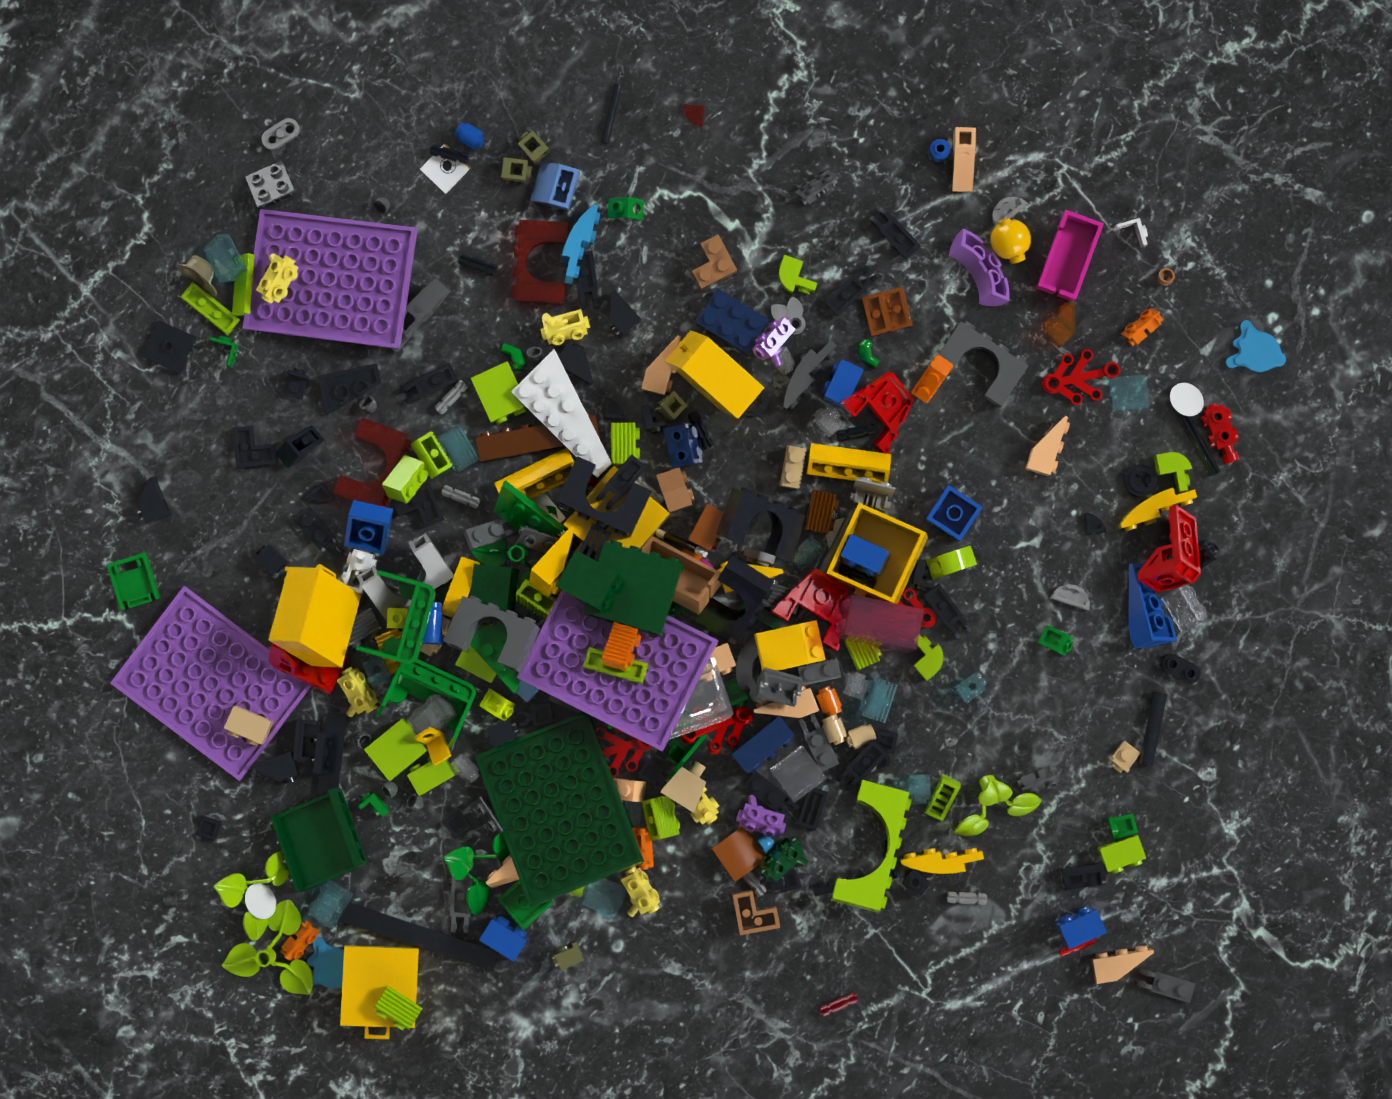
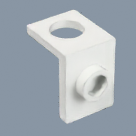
[1114,218,1148,248]

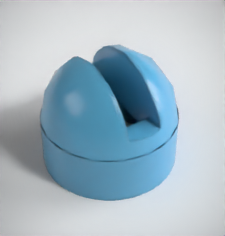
[757,836,774,854]

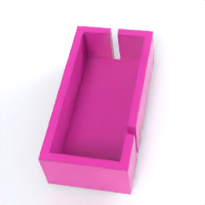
[1035,210,1104,302]

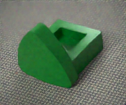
[1108,813,1138,841]

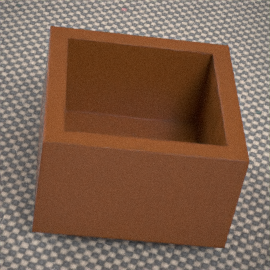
[688,503,724,553]

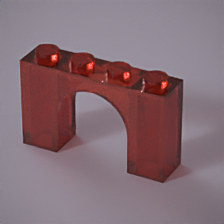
[512,220,569,305]
[333,417,410,507]

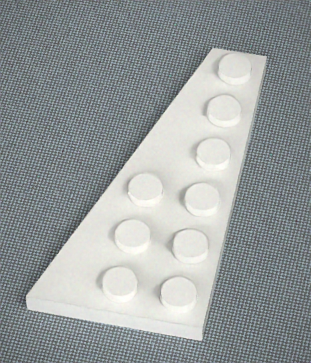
[511,349,612,478]

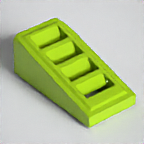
[924,774,961,822]

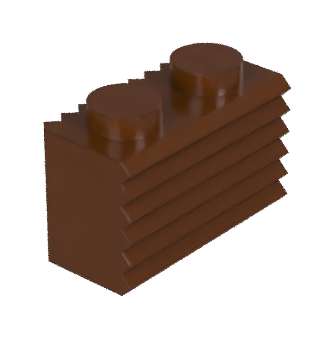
[804,489,839,535]

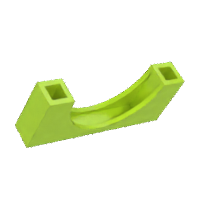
[831,780,912,913]

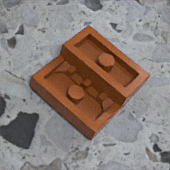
[862,287,913,336]
[711,827,765,882]

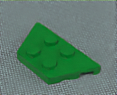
[494,480,564,534]
[470,623,521,693]

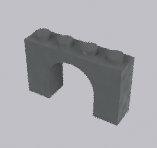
[939,321,1028,408]
[443,596,540,674]

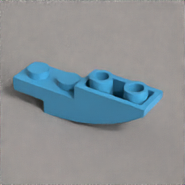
[561,204,601,284]

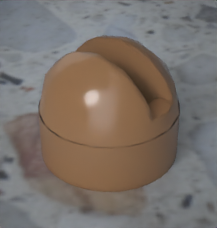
[1158,268,1175,286]

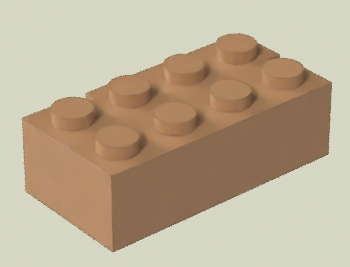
[641,536,721,615]

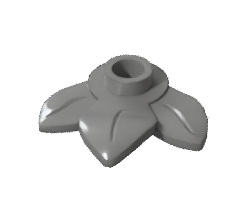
[771,297,805,335]

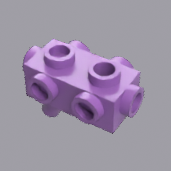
[752,317,795,367]
[736,795,786,838]

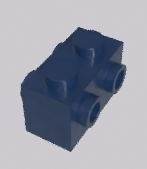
[663,423,702,469]

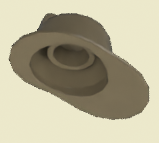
[177,255,217,296]

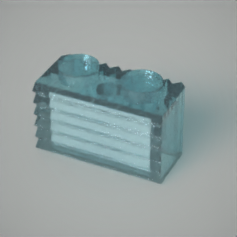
[203,234,246,282]
[438,424,480,472]
[859,677,898,723]
[307,880,354,929]

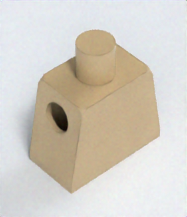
[660,761,706,813]

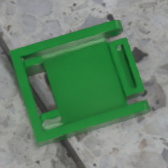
[106,552,161,611]

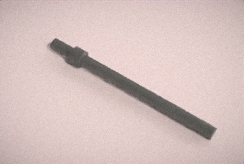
[795,509,855,620]

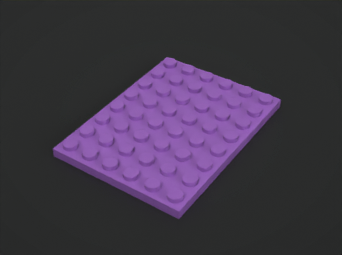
[243,209,418,349]
[110,586,312,781]
[517,590,718,752]

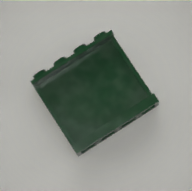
[582,540,685,637]
[270,788,369,892]

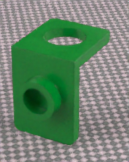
[607,197,644,220]
[209,336,239,368]

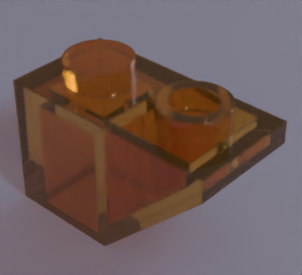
[1042,301,1076,348]

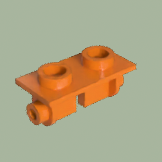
[1121,308,1163,346]
[632,827,654,870]
[280,920,320,961]

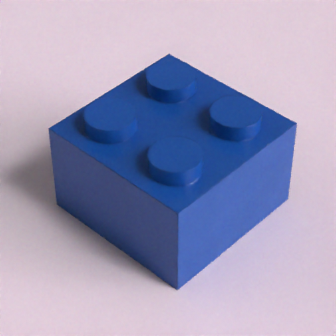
[822,359,864,410]
[925,485,983,542]
[344,500,393,555]
[841,534,891,578]
[1055,906,1107,949]
[479,916,529,962]

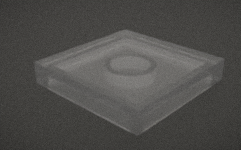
[770,746,827,802]

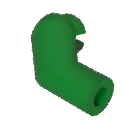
[858,339,880,369]
[501,343,525,370]

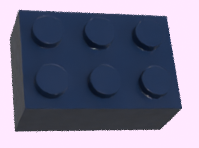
[696,288,769,357]
[731,715,795,774]

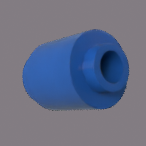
[454,122,486,150]
[929,139,950,162]

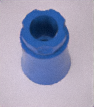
[422,602,443,645]

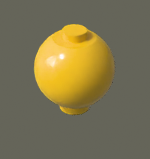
[990,217,1031,264]

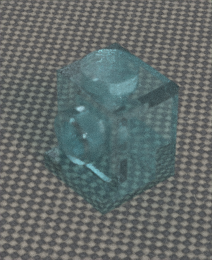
[362,655,392,686]
[954,673,987,703]
[908,774,931,804]

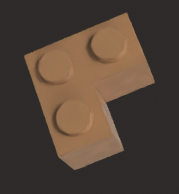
[692,234,737,292]
[656,468,695,515]
[732,890,780,935]

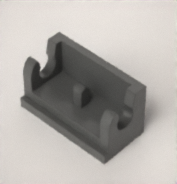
[756,667,802,707]

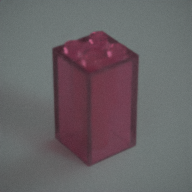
[836,595,924,653]

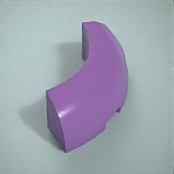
[949,228,1009,306]

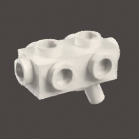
[341,549,377,594]

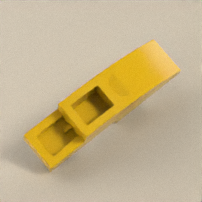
[1118,488,1197,531]
[900,847,984,874]

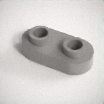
[262,118,300,150]
[743,548,776,567]

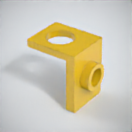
[414,727,451,766]

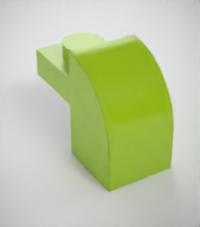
[779,255,817,294]
[1153,452,1192,493]
[926,545,977,580]
[911,634,943,681]

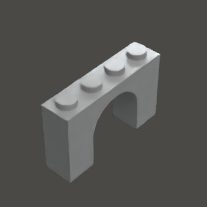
[357,533,454,620]

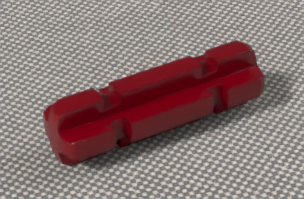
[819,992,858,1017]

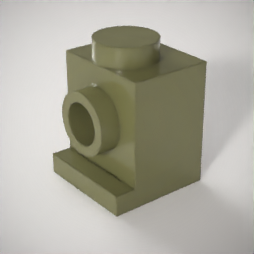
[518,131,550,165]
[501,157,532,183]
[655,391,688,422]
[552,940,584,970]

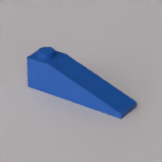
[1129,563,1177,648]

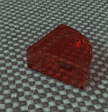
[684,104,704,127]

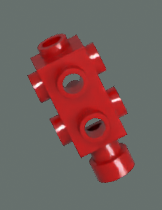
[1201,403,1239,465]

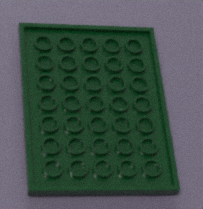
[475,712,645,908]

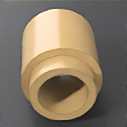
[821,714,848,746]
[845,724,877,750]

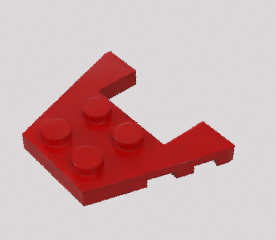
[841,371,914,454]
[770,568,849,651]

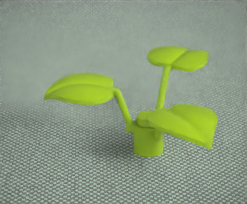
[954,775,1042,836]
[213,851,290,941]
[222,899,313,995]

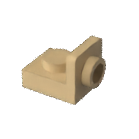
[1109,741,1141,773]

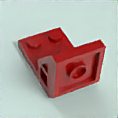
[1137,505,1201,593]
[268,643,349,695]

